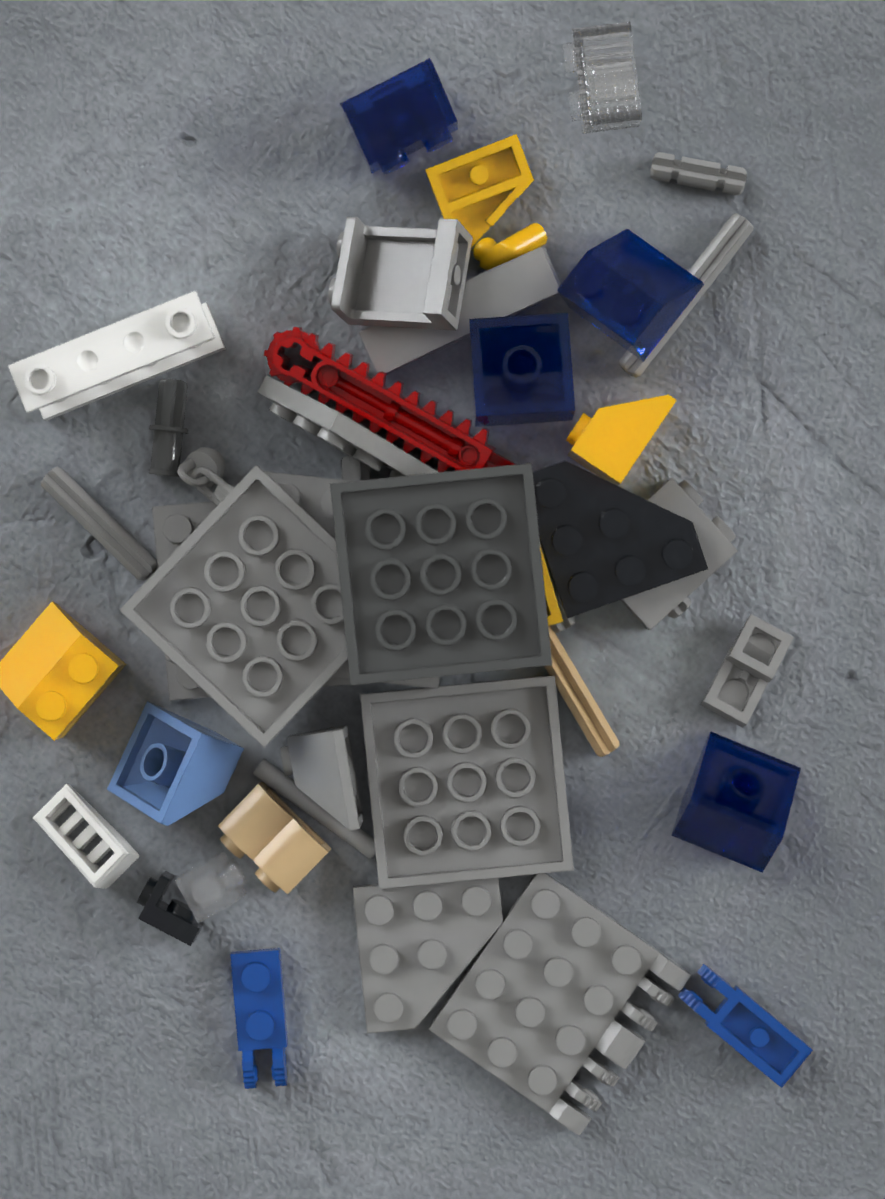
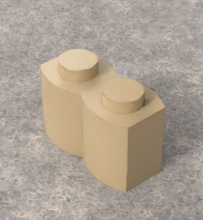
[218,782,331,894]

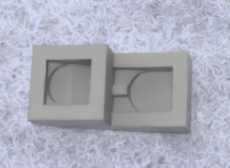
[700,614,794,728]

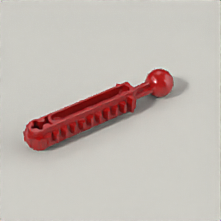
[264,327,517,473]

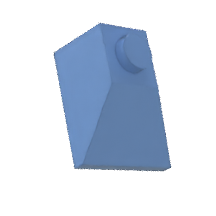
[107,701,244,826]

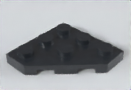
[533,460,708,618]

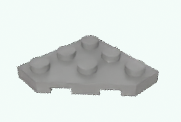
[257,376,439,478]
[353,878,503,1033]

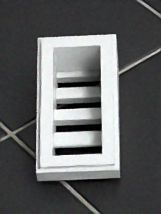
[33,784,139,889]

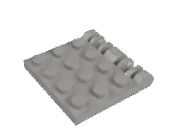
[428,873,692,1135]

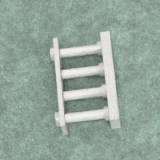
[8,291,226,421]

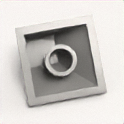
[280,725,364,830]

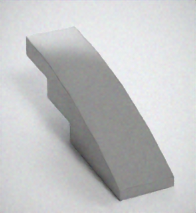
[359,247,564,375]

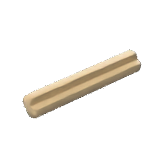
[544,626,620,757]

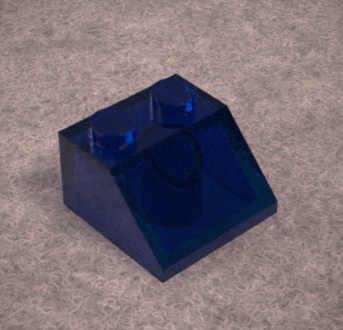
[340,58,458,174]
[557,229,704,362]
[469,313,575,427]
[671,732,801,873]

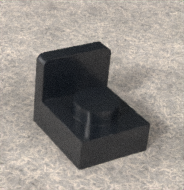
[137,871,204,946]

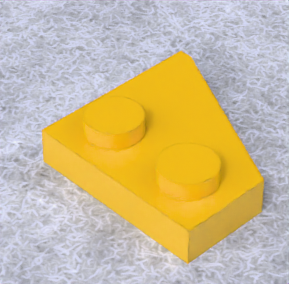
[424,134,534,248]

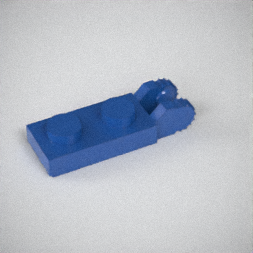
[230,948,288,1089]
[677,964,813,1088]

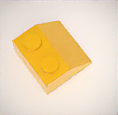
[565,395,677,486]
[0,601,127,741]

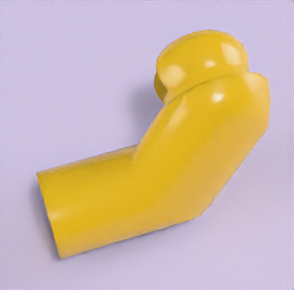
[473,223,547,271]

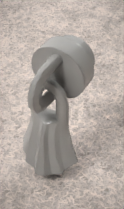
[177,447,235,506]

